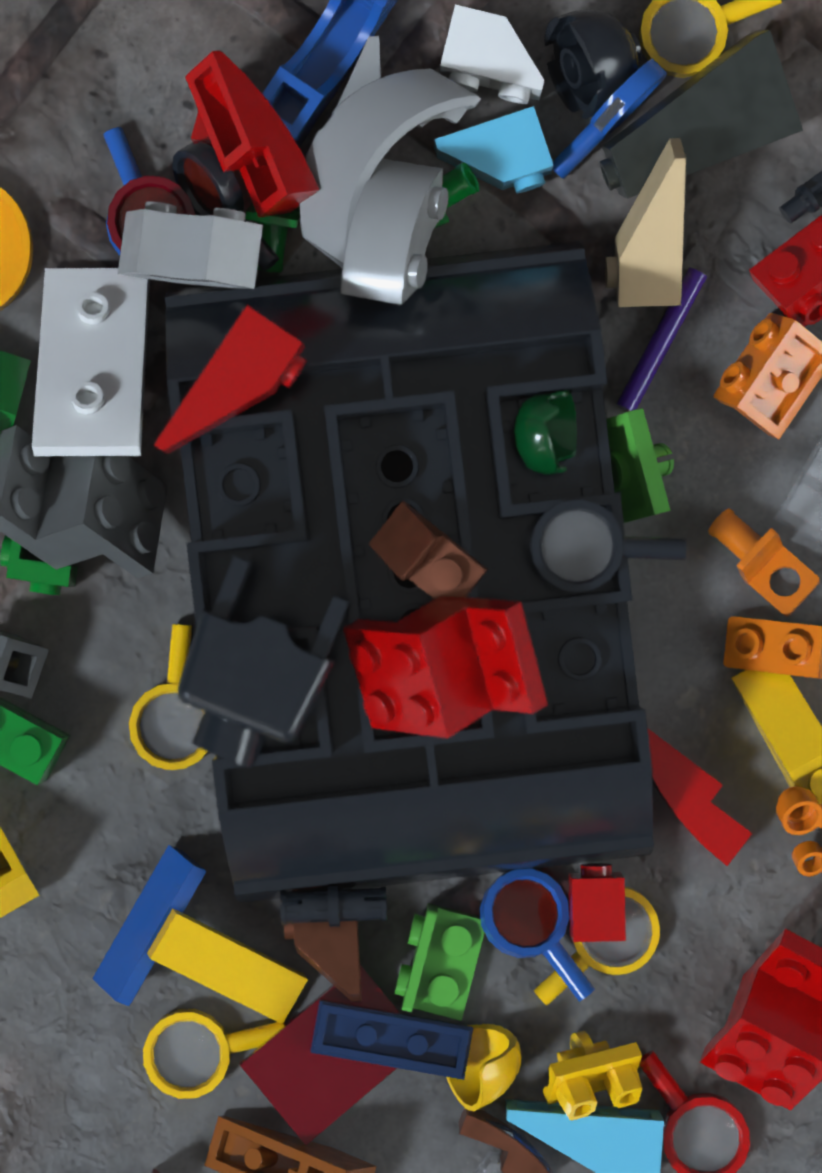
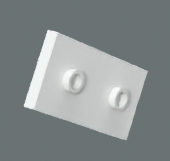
[32,268,150,456]

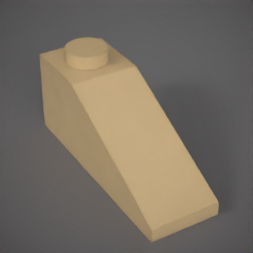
[605,138,686,307]

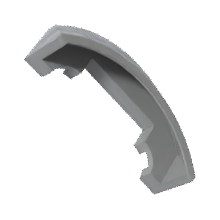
[299,69,481,268]

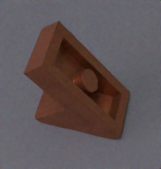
[369,501,488,599]

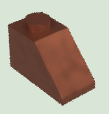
[284,921,362,1002]

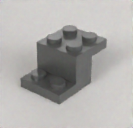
[0,425,168,578]

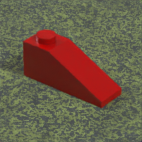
[154,306,307,454]

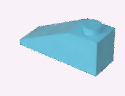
[505,1099,664,1173]

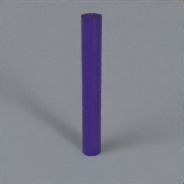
[616,267,707,412]

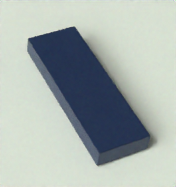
[310,999,473,1080]

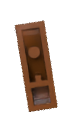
[204,1116,377,1173]

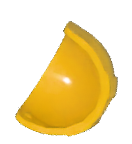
[446,1024,521,1111]

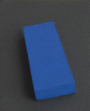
[92,845,206,1006]

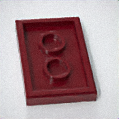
[239,965,401,1145]

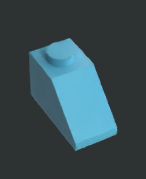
[434,106,554,193]

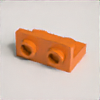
[713,313,822,440]

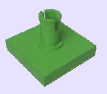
[606,408,674,523]

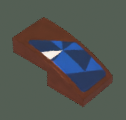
[459,1108,552,1173]

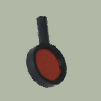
[172,141,279,271]

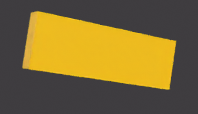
[147,908,308,1024]

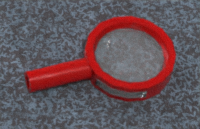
[639,1050,750,1173]

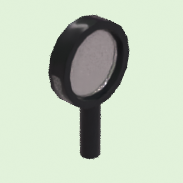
[530,499,686,593]

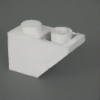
[440,4,544,104]

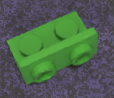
[394,903,485,1021]

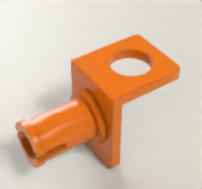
[708,508,820,616]

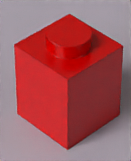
[569,863,626,942]

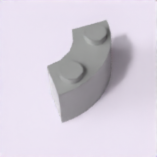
[341,159,448,304]
[118,201,263,289]

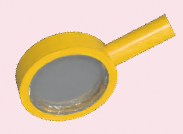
[533,886,660,1006]

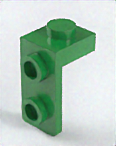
[0,535,78,596]

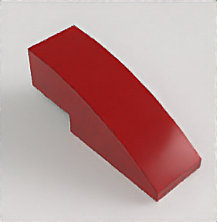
[185,50,320,217]
[648,729,752,866]

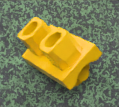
[543,1031,642,1121]

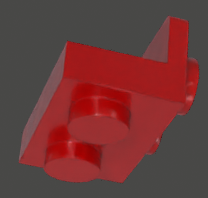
[749,215,822,327]

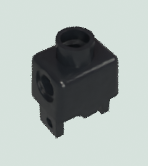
[177,556,350,767]

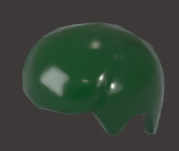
[514,390,577,475]

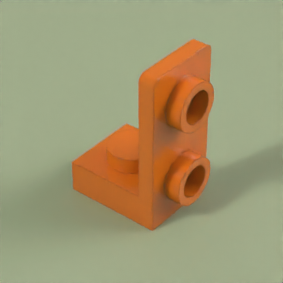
[723,616,822,679]

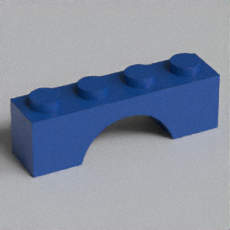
[262,0,398,147]

